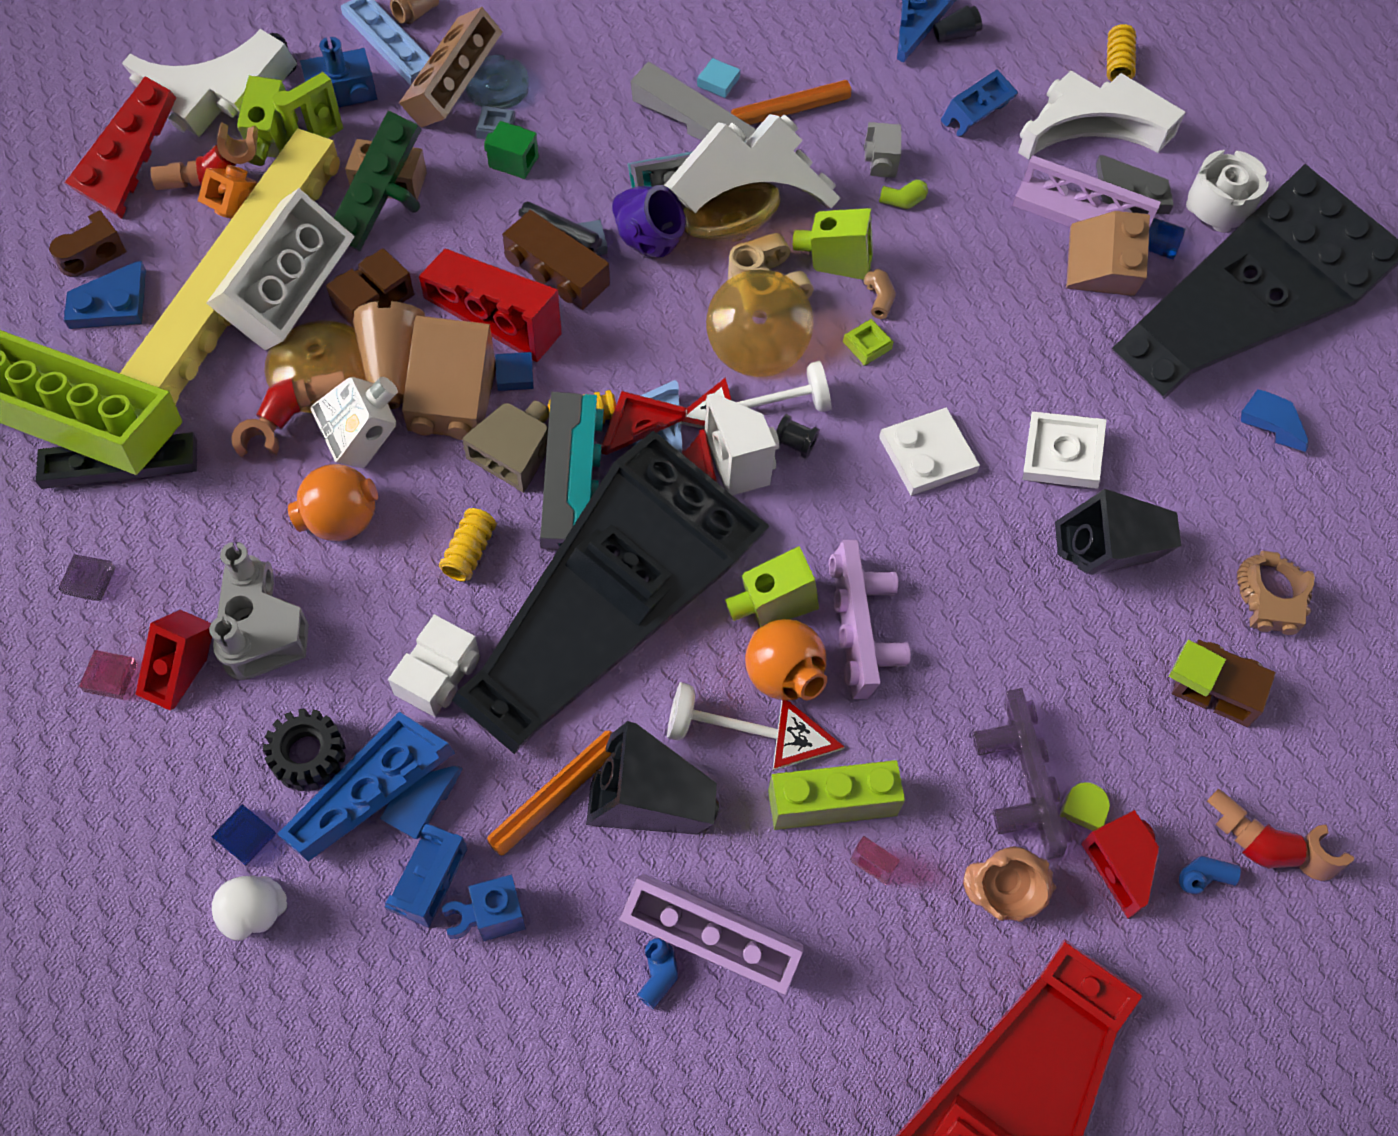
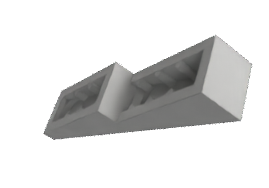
[631,61,756,142]

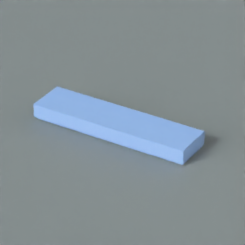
[341,0,430,85]

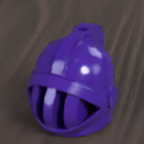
[612,185,685,258]

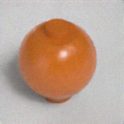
[288,464,378,541]
[745,619,827,701]

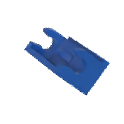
[941,69,1018,136]
[385,824,468,928]

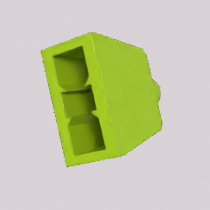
[237,75,298,166]
[792,208,873,280]
[725,546,819,627]

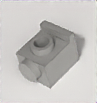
[864,122,901,178]

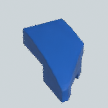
[1241,389,1308,452]
[380,765,463,839]

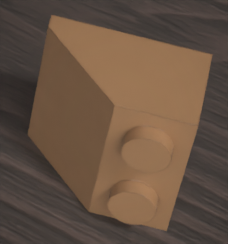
[1066,211,1150,296]

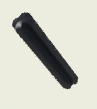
[518,201,602,253]

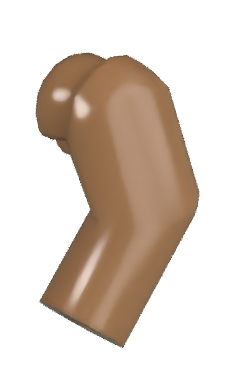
[864,269,896,319]

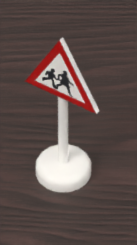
[680,361,832,429]
[667,682,845,771]

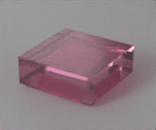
[79,650,138,700]
[850,836,900,884]

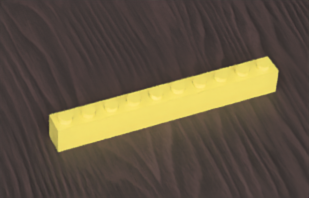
[120,128,340,405]

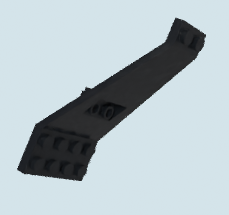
[1112,164,1398,399]
[452,430,769,754]

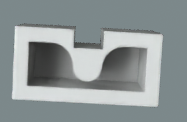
[388,614,480,717]

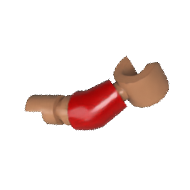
[151,122,258,190]
[231,371,345,457]
[1207,788,1355,881]

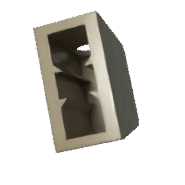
[462,400,550,493]

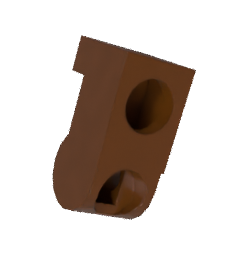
[49,210,127,277]

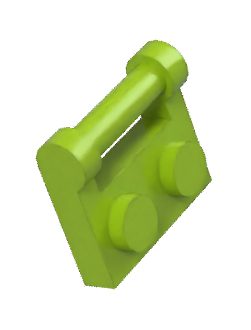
[272,72,344,144]

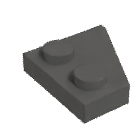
[1096,155,1174,214]

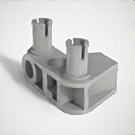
[210,542,309,680]

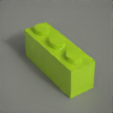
[768,760,905,830]

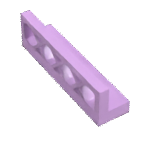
[1012,155,1161,227]

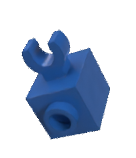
[441,874,526,942]

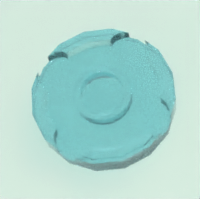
[466,55,529,109]

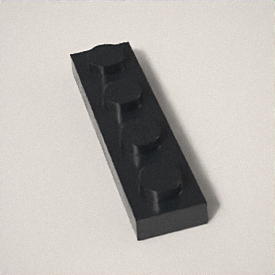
[36,432,197,489]

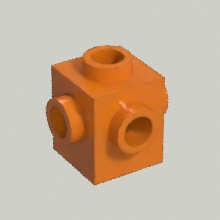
[198,165,258,219]

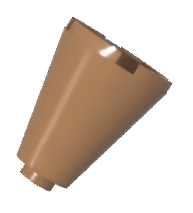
[353,301,425,409]

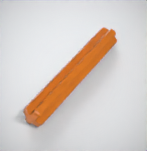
[731,80,852,125]
[487,730,612,856]

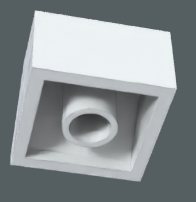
[705,393,779,495]

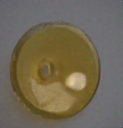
[683,182,781,242]
[706,269,814,377]
[264,320,366,413]

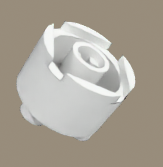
[1186,150,1269,233]

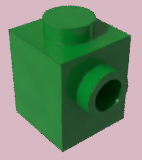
[484,121,539,179]

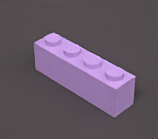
[619,874,804,995]

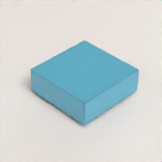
[697,58,740,98]

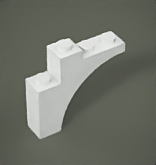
[122,29,297,137]
[1018,71,1186,159]
[664,114,840,213]

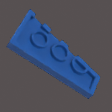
[277,711,455,862]

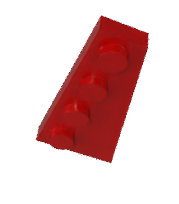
[65,76,176,219]

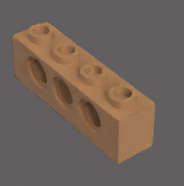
[399,7,503,128]

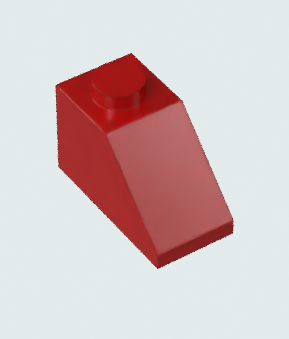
[135,609,212,711]
[1081,810,1159,919]

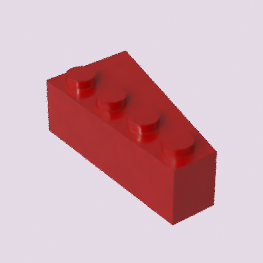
[419,248,562,363]

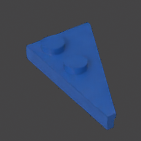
[897,0,956,63]

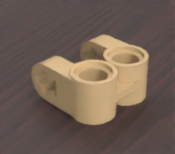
[728,233,814,318]

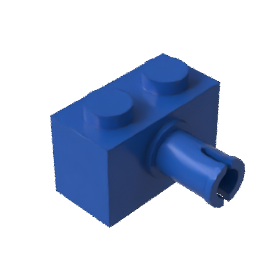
[300,37,378,108]

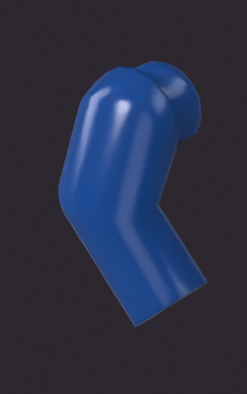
[1179,856,1241,895]
[637,938,679,1010]

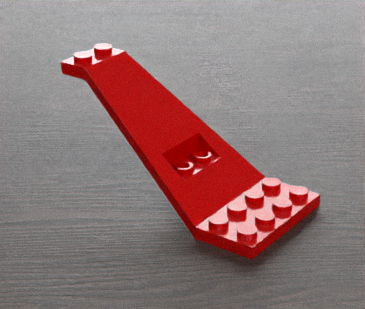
[896,939,1143,1136]

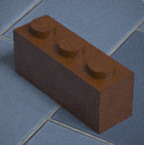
[502,209,610,310]

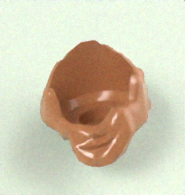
[963,846,1057,922]

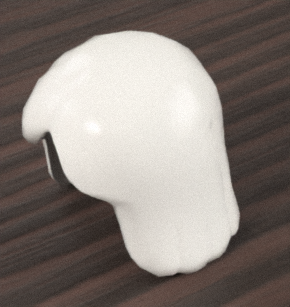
[212,875,287,941]

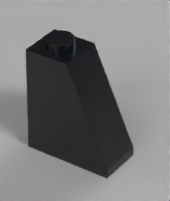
[1055,489,1182,575]
[586,721,719,835]

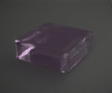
[59,554,116,602]

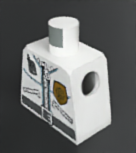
[310,377,398,468]

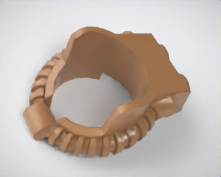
[1237,550,1315,635]

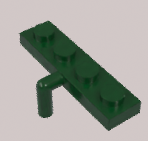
[334,110,422,252]

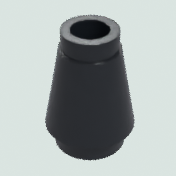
[933,5,982,43]

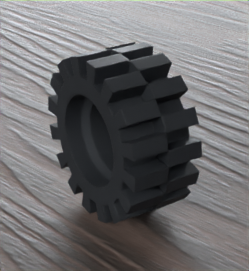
[263,709,346,791]

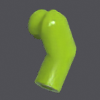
[879,180,928,209]

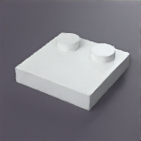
[879,407,980,496]
[1022,412,1106,489]

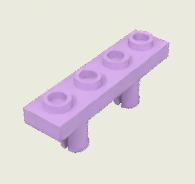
[829,540,911,699]

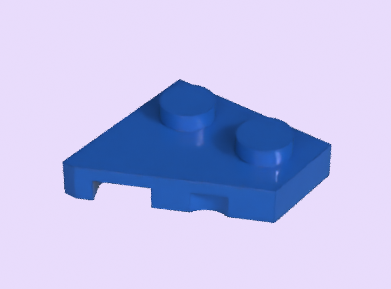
[64,261,146,329]

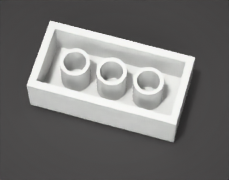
[206,188,355,351]

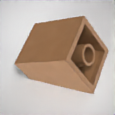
[402,315,496,440]

